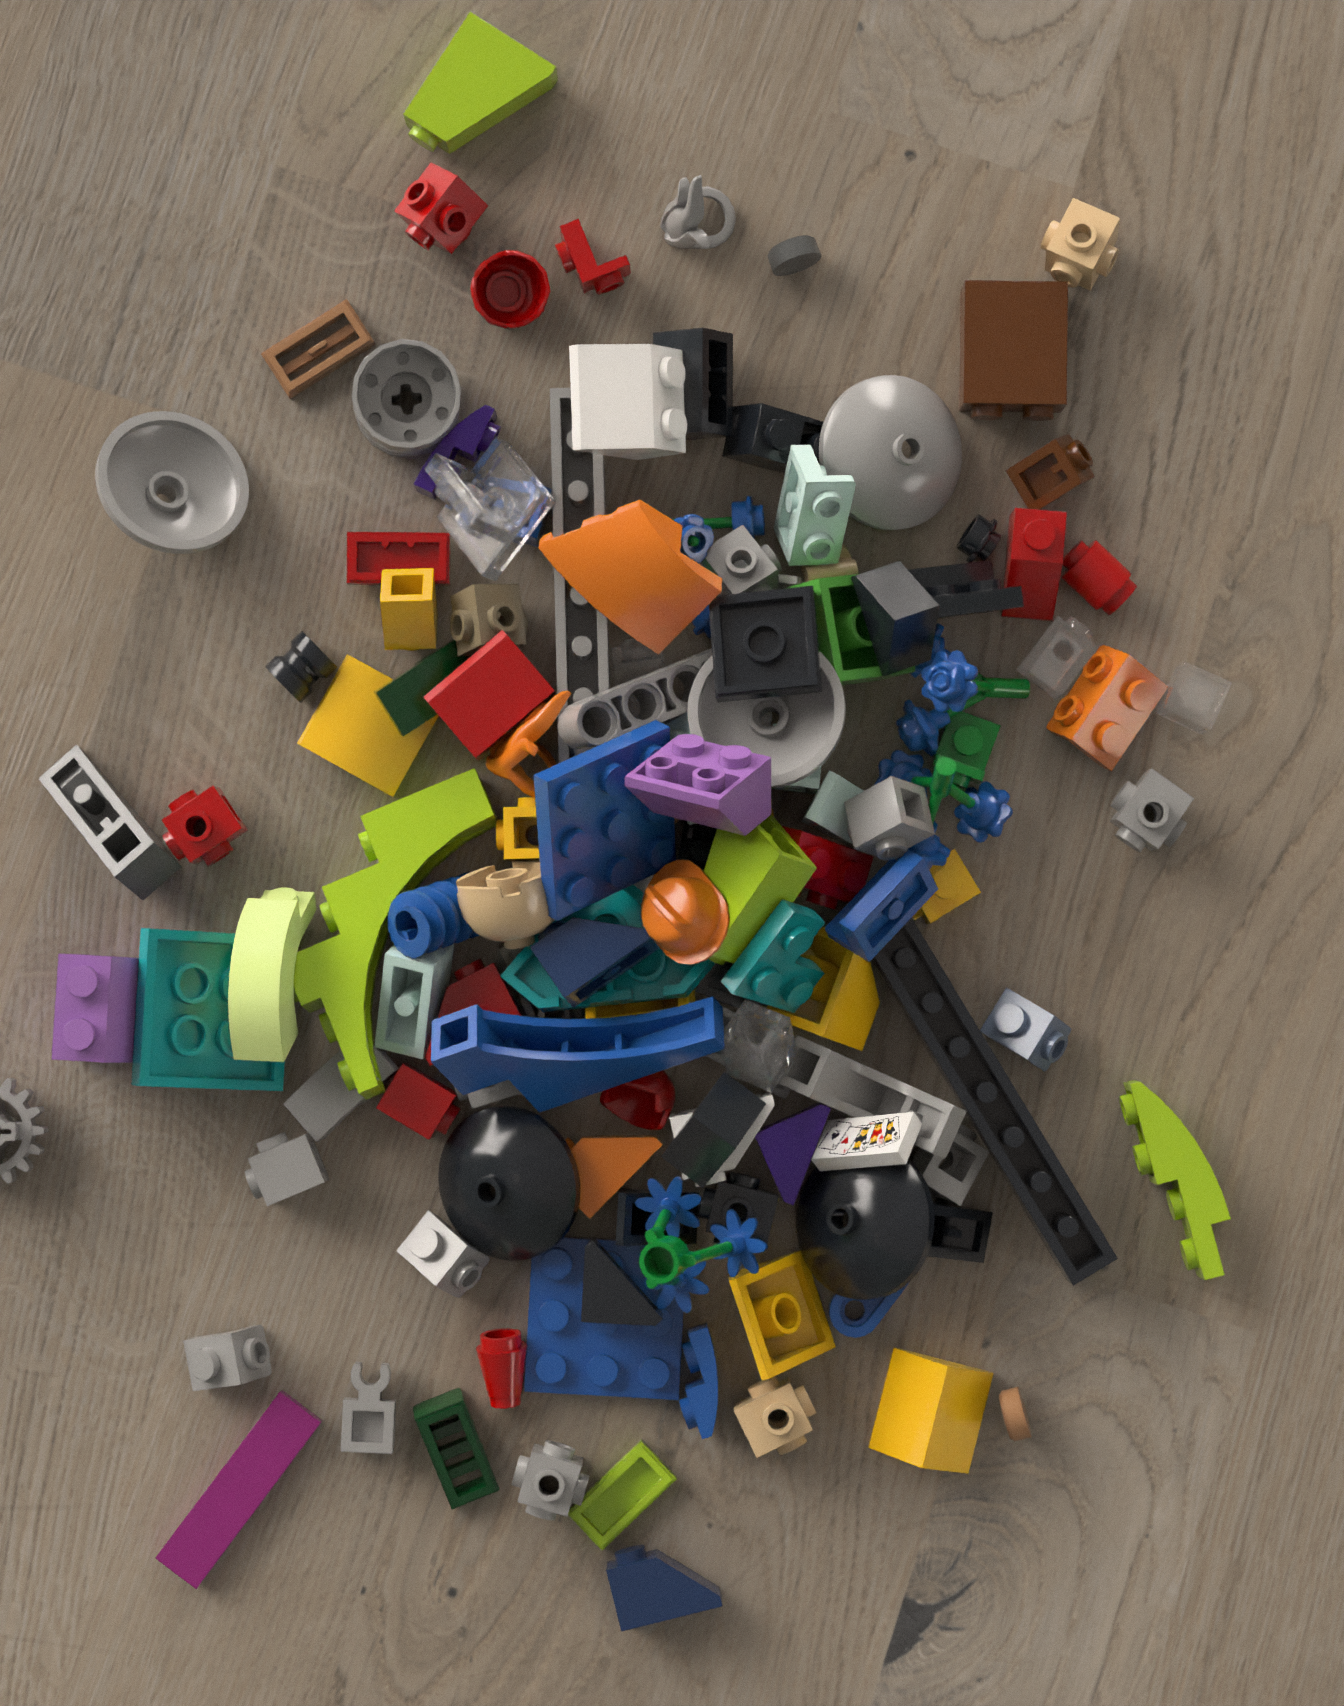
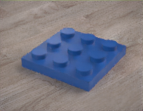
[534,720,676,921]
[524,1237,687,1400]

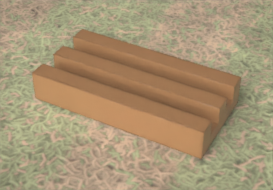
[261,299,376,399]

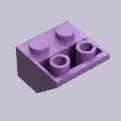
[625,734,771,836]

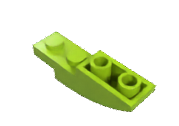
[1119,1080,1231,1280]

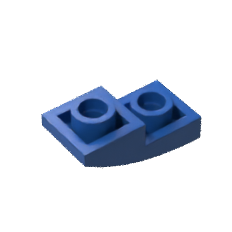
[679,1322,718,1439]

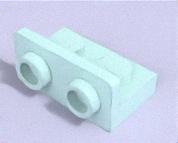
[774,445,856,566]

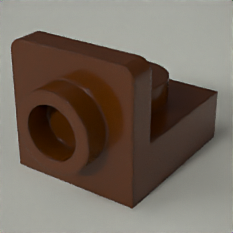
[1005,434,1095,510]

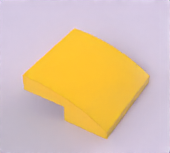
[297,654,439,797]

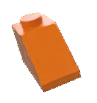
[565,1135,663,1219]

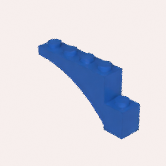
[431,996,725,1113]

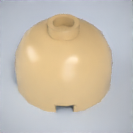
[456,859,555,949]

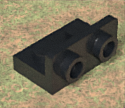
[908,561,1024,618]

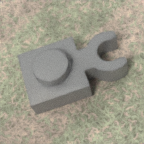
[341,1361,396,1454]

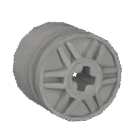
[352,339,461,458]

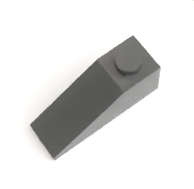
[38,745,182,900]

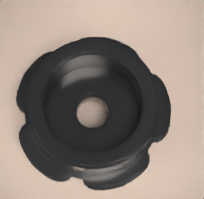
[956,514,1002,563]

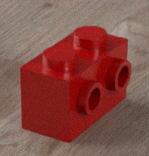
[782,826,874,910]

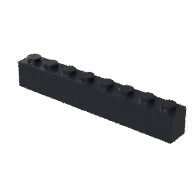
[872,918,1118,1286]

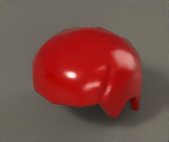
[470,250,551,329]
[600,1070,676,1130]

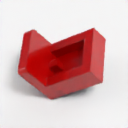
[555,218,631,295]

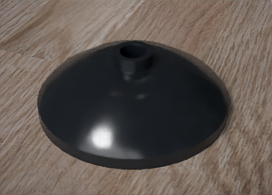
[438,1106,580,1261]
[796,1159,935,1300]

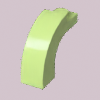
[228,887,317,1062]

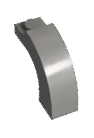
[776,1035,966,1159]

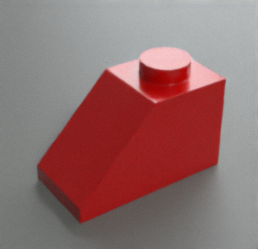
[1001,508,1067,621]
[425,958,523,1066]

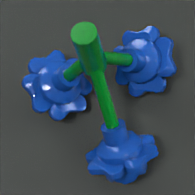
[896,623,1030,756]
[874,750,1013,870]

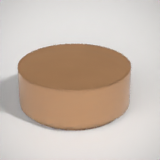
[999,1387,1032,1442]

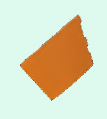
[538,500,722,655]

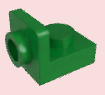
[930,711,1001,789]

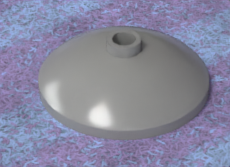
[819,375,962,530]
[95,411,249,554]
[687,652,846,788]

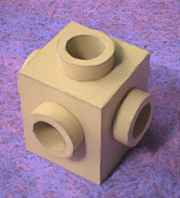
[1041,198,1120,291]
[733,1376,817,1458]

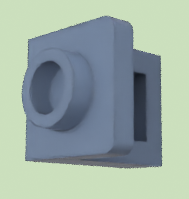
[980,987,1071,1072]

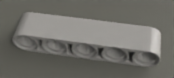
[557,648,712,749]

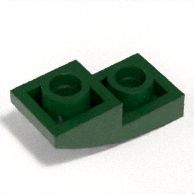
[374,639,471,736]

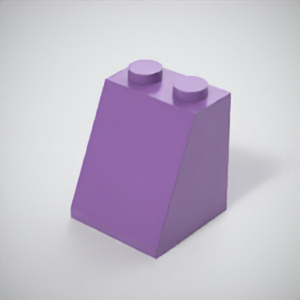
[52,953,139,1063]

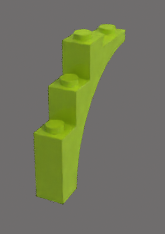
[294,768,497,1100]

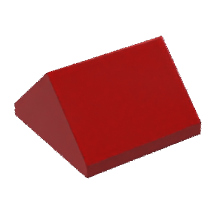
[424,630,556,762]

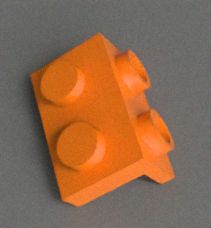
[1046,645,1168,771]

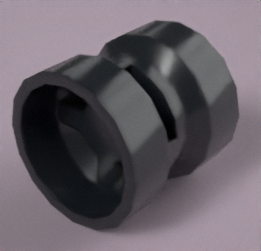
[265,631,338,703]

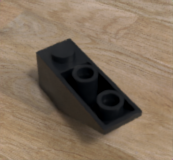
[722,403,824,473]

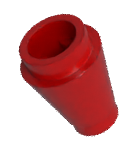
[476,1328,527,1409]

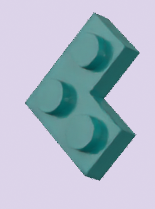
[721,899,825,1013]

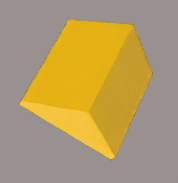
[728,1250,836,1380]
[868,1347,994,1474]

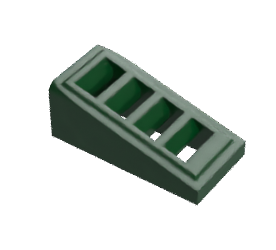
[413,1388,500,1509]

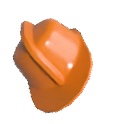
[641,860,730,965]

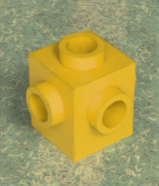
[496,797,540,861]

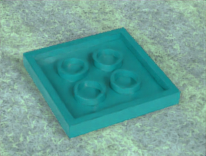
[131,928,285,1091]

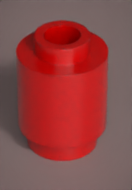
[1061,540,1137,616]

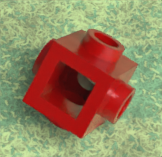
[394,163,489,254]
[162,785,248,867]

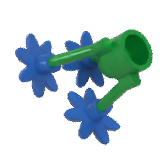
[635,1176,768,1313]

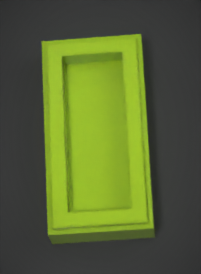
[568,1439,677,1550]

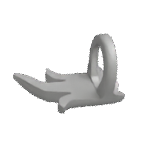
[660,175,736,249]

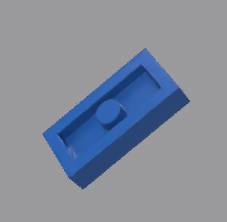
[825,849,938,962]

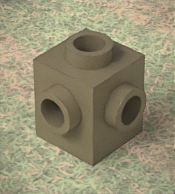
[450,584,528,656]

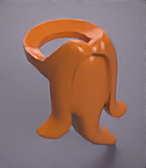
[486,690,571,798]

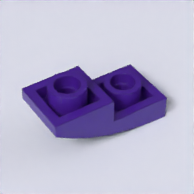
[413,405,501,500]

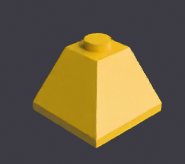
[757,926,880,1051]

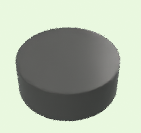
[767,235,821,276]

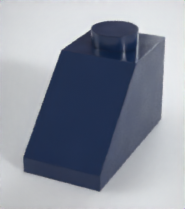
[530,917,659,1008]
[606,1545,723,1632]

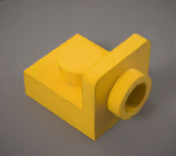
[912,849,981,924]

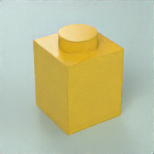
[380,568,438,651]

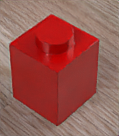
[376,1062,461,1140]

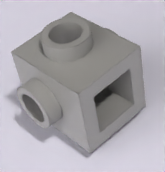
[701,525,782,595]
[1110,769,1194,853]
[511,1440,590,1520]

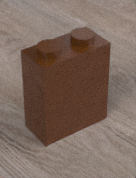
[959,280,1068,421]

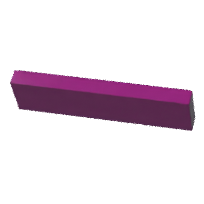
[155,1390,323,1589]

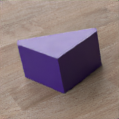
[755,1103,831,1205]

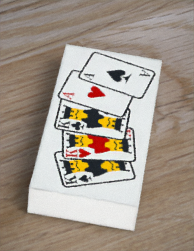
[811,1112,922,1171]

